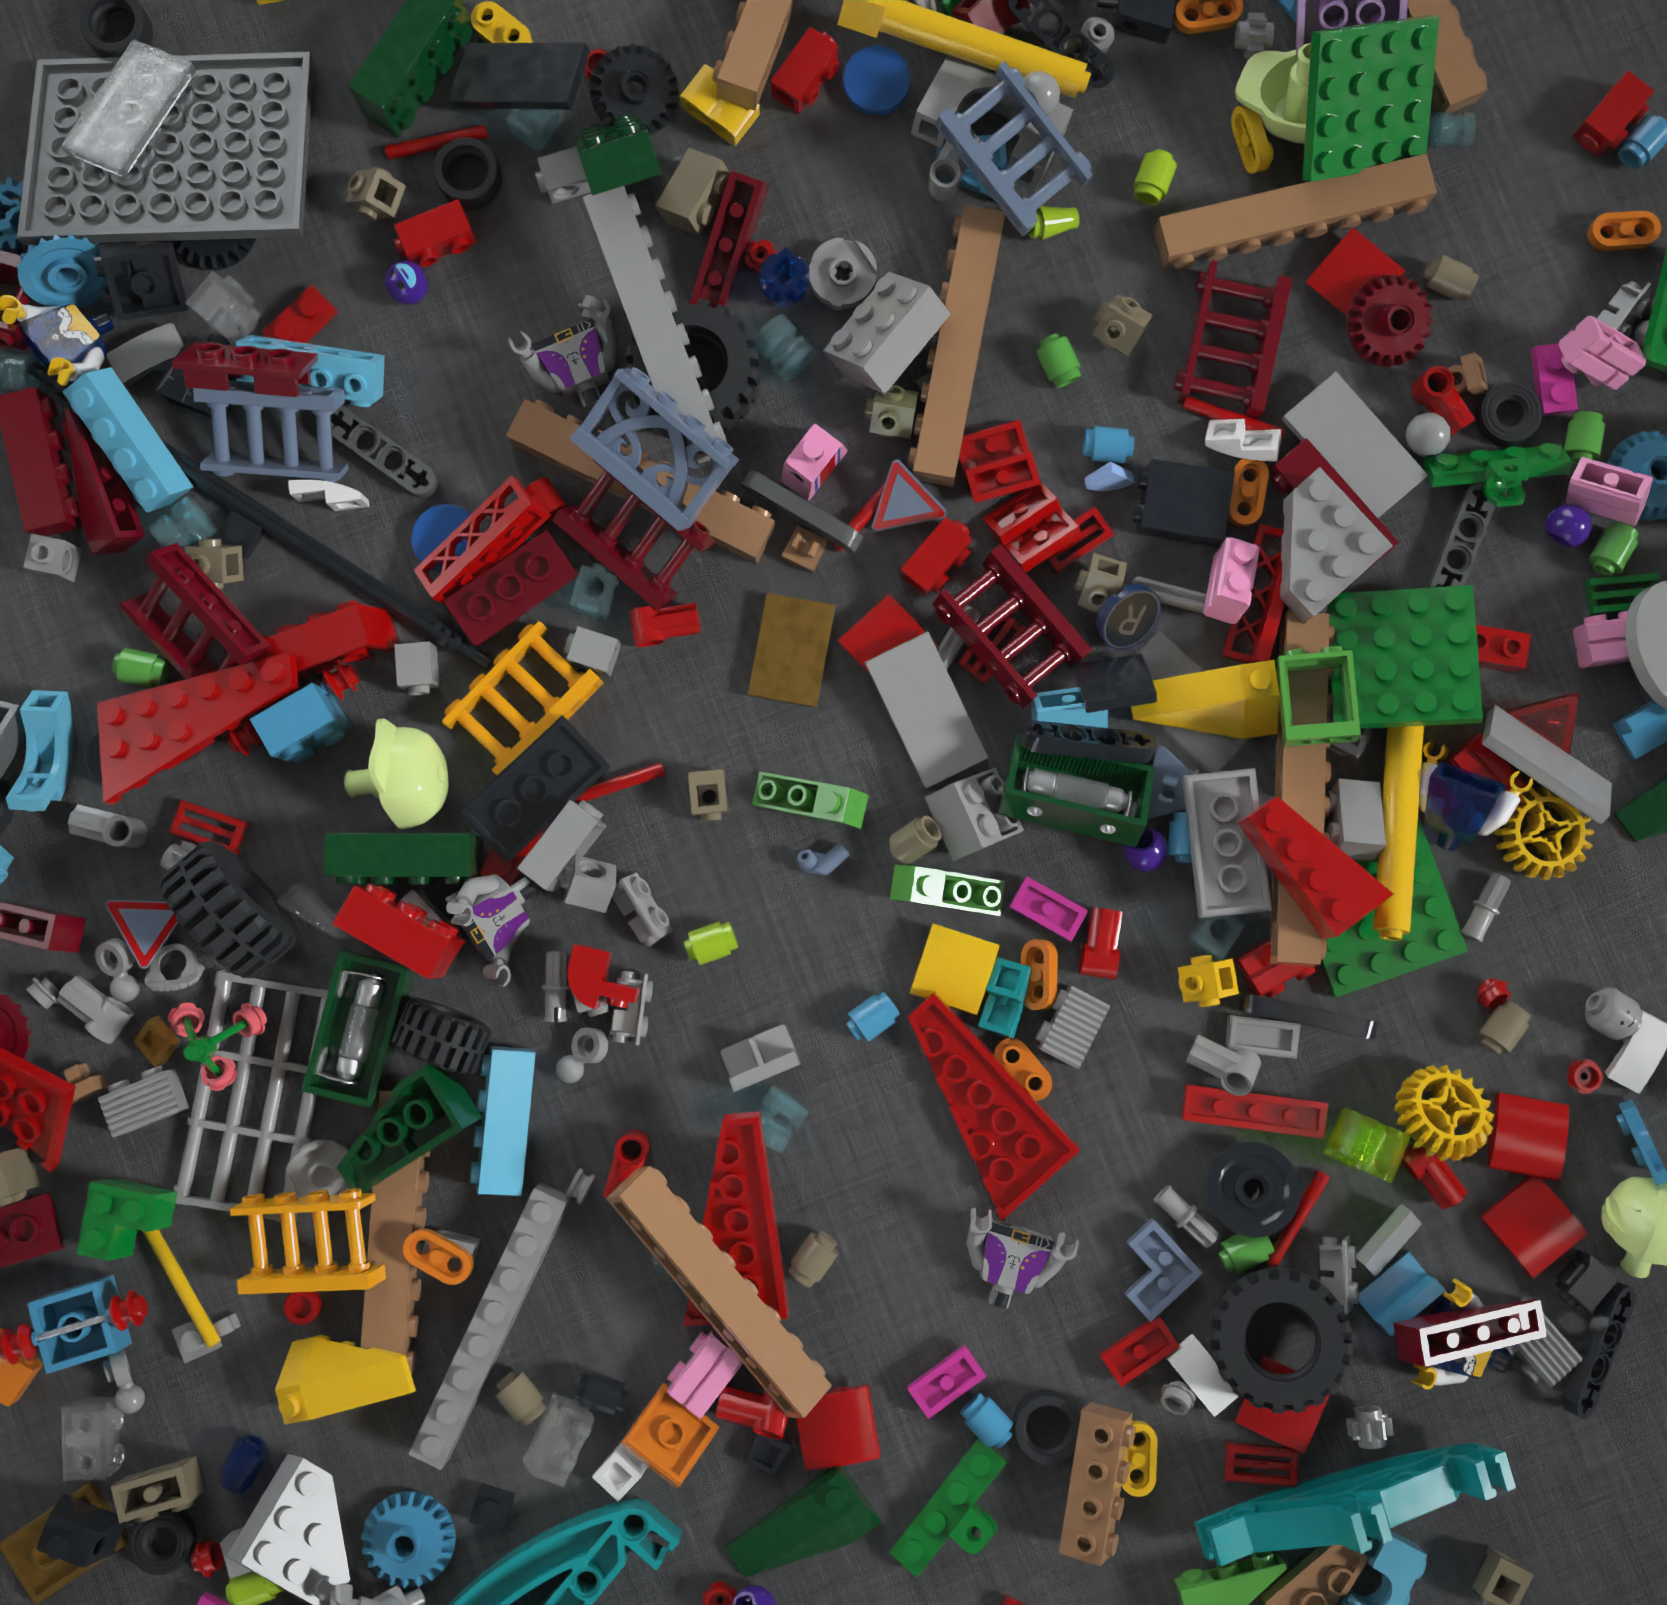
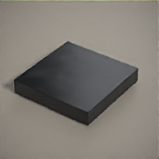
[1072,654,1157,713]

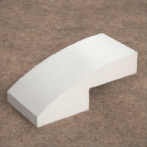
[1205,419,1281,461]
[288,480,369,511]
[1605,1010,1667,1094]
[1166,1334,1239,1417]
[592,1444,648,1502]

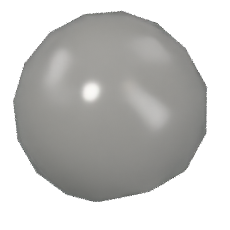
[1024,71,1060,115]
[1406,413,1450,457]

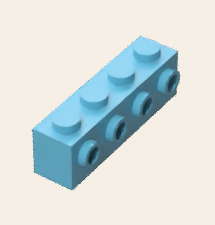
[236,335,385,407]
[63,367,193,513]
[470,1046,536,1196]

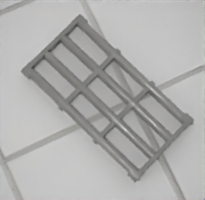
[173,970,328,1222]

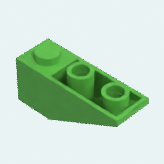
[752,771,869,829]
[890,865,1005,916]
[1174,1551,1287,1605]

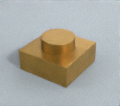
[134,1015,180,1067]

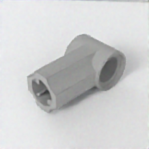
[928,129,980,201]
[67,804,148,849]
[57,976,134,1044]
[1186,1035,1261,1096]

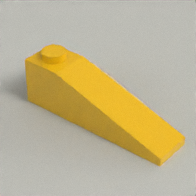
[1130,660,1280,739]
[275,1335,416,1425]

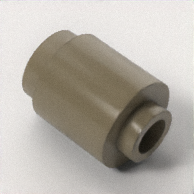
[1423,254,1479,301]
[889,816,942,864]
[1478,1000,1531,1055]
[788,1231,839,1287]
[494,1370,547,1427]

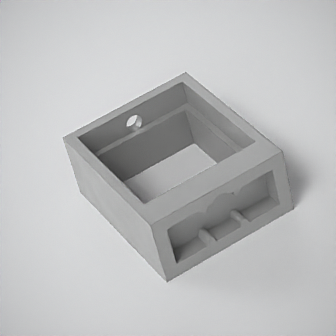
[517,799,607,892]

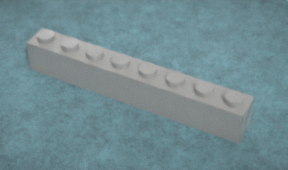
[583,186,727,463]
[408,1183,572,1470]

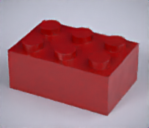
[332,883,465,979]

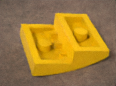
[909,923,1000,1015]

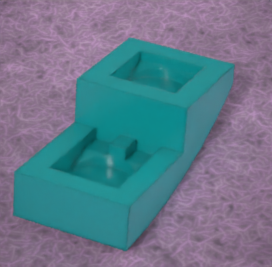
[978,957,1031,1039]

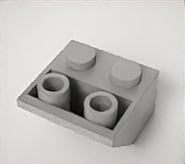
[925,767,1024,861]

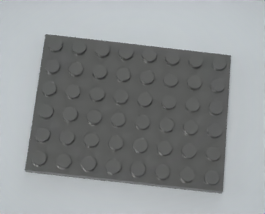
[17,52,314,245]

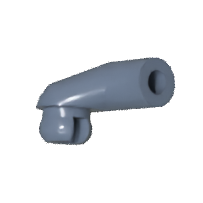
[797,843,850,876]

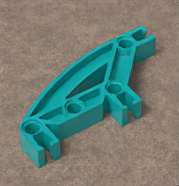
[1194,1443,1516,1566]
[448,1497,682,1605]

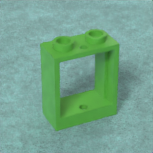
[1276,646,1361,747]

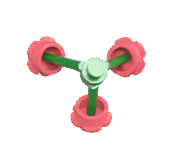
[168,1002,267,1091]

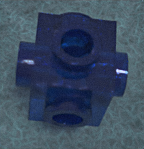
[760,247,810,308]

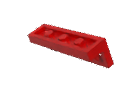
[414,475,551,605]
[1221,523,1285,664]

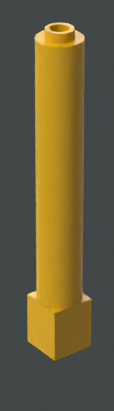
[837,0,1091,98]
[1373,726,1424,941]

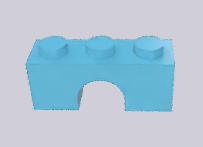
[1338,1530,1427,1605]

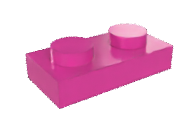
[1530,343,1578,416]
[1009,876,1088,942]
[907,1344,987,1419]

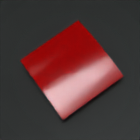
[1306,227,1405,317]
[959,419,1041,504]
[983,482,1082,573]
[837,594,938,677]
[1487,1092,1569,1181]
[1479,1176,1588,1278]
[1235,1354,1330,1454]
[796,1385,881,1470]

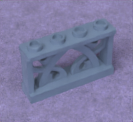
[569,367,739,531]

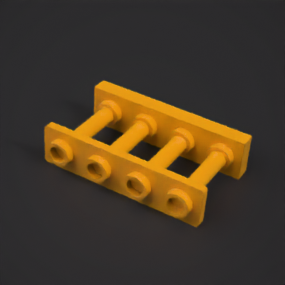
[442,621,604,775]
[229,1188,386,1294]

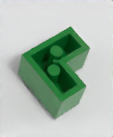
[77,1178,177,1261]

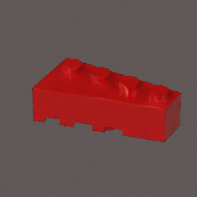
[239,601,399,681]
[1237,796,1394,940]

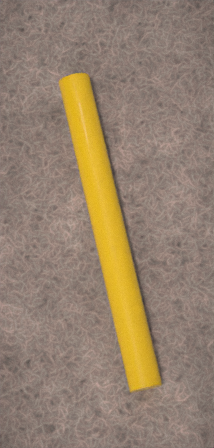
[142,1229,221,1349]

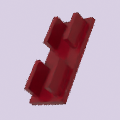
[172,342,318,397]
[443,530,579,647]
[0,1193,65,1268]

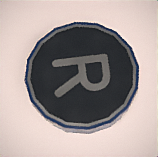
[1096,583,1161,650]

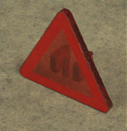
[1506,692,1580,755]

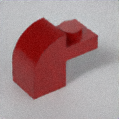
[567,944,641,1009]

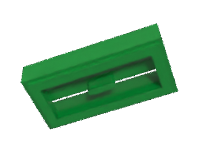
[1585,573,1659,615]

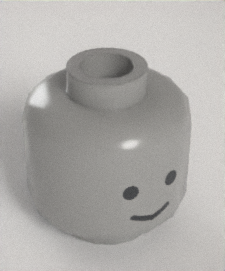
[1585,987,1642,1040]

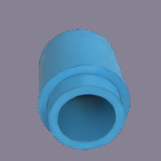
[1618,115,1667,169]
[1082,426,1134,464]
[1168,812,1192,863]
[846,992,900,1042]
[960,1393,1013,1449]

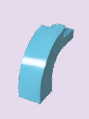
[6,690,74,812]

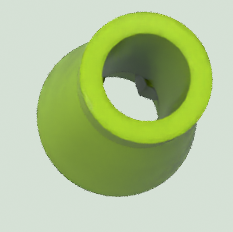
[1028,206,1079,241]

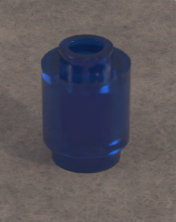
[219,1435,269,1494]

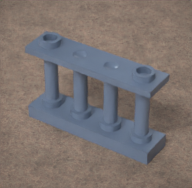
[935,61,1093,237]
[193,380,348,483]

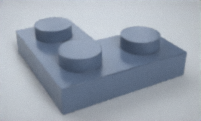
[1124,1218,1203,1322]

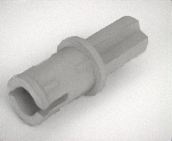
[1461,873,1511,943]
[542,951,570,1022]
[1154,1185,1219,1248]

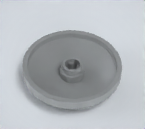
[1625,581,1667,711]

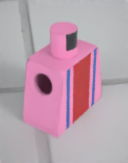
[781,424,848,502]

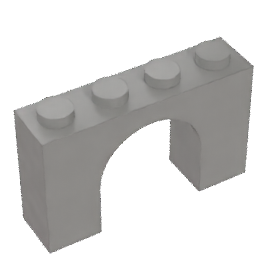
[911,55,1074,191]

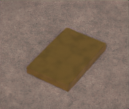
[748,593,835,708]
[0,1480,129,1605]

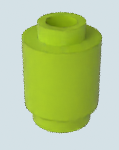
[1133,149,1177,206]
[684,921,739,965]
[226,1572,283,1605]

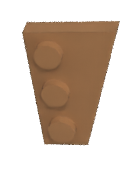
[1260,1545,1369,1605]

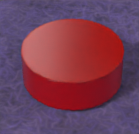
[284,1291,322,1325]

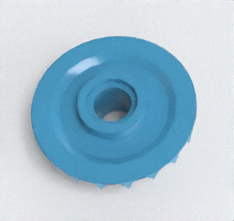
[17,233,108,308]
[1607,431,1667,521]
[361,1491,456,1589]

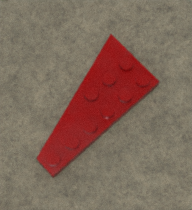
[97,652,299,805]
[908,991,1080,1221]
[0,1047,76,1172]
[682,1111,789,1327]

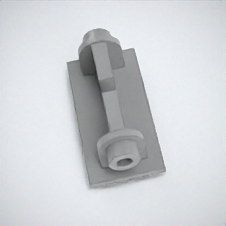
[1597,281,1653,337]
[612,873,674,947]
[610,971,653,1045]
[1319,1236,1359,1314]

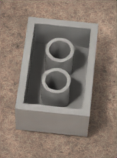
[823,272,950,394]

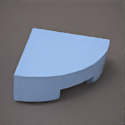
[1084,462,1135,491]

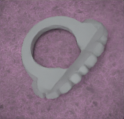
[144,944,205,992]

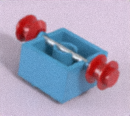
[225,661,360,764]
[0,1274,148,1374]

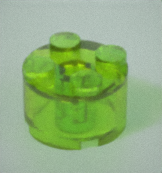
[1324,1108,1411,1183]

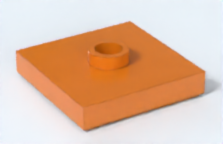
[620,1383,720,1489]

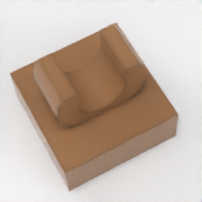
[1448,353,1489,395]
[782,525,828,573]
[64,1063,110,1103]

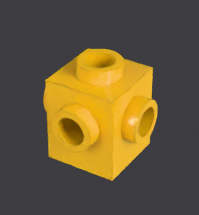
[1178,955,1239,1007]

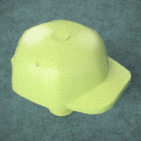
[1235,43,1311,144]
[344,718,449,830]
[1601,1176,1667,1278]

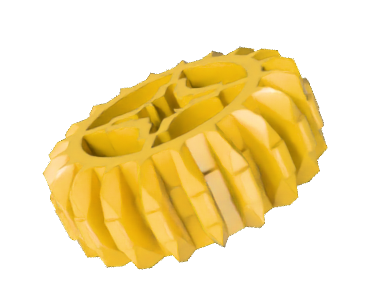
[1494,785,1595,880]
[1393,1065,1494,1161]

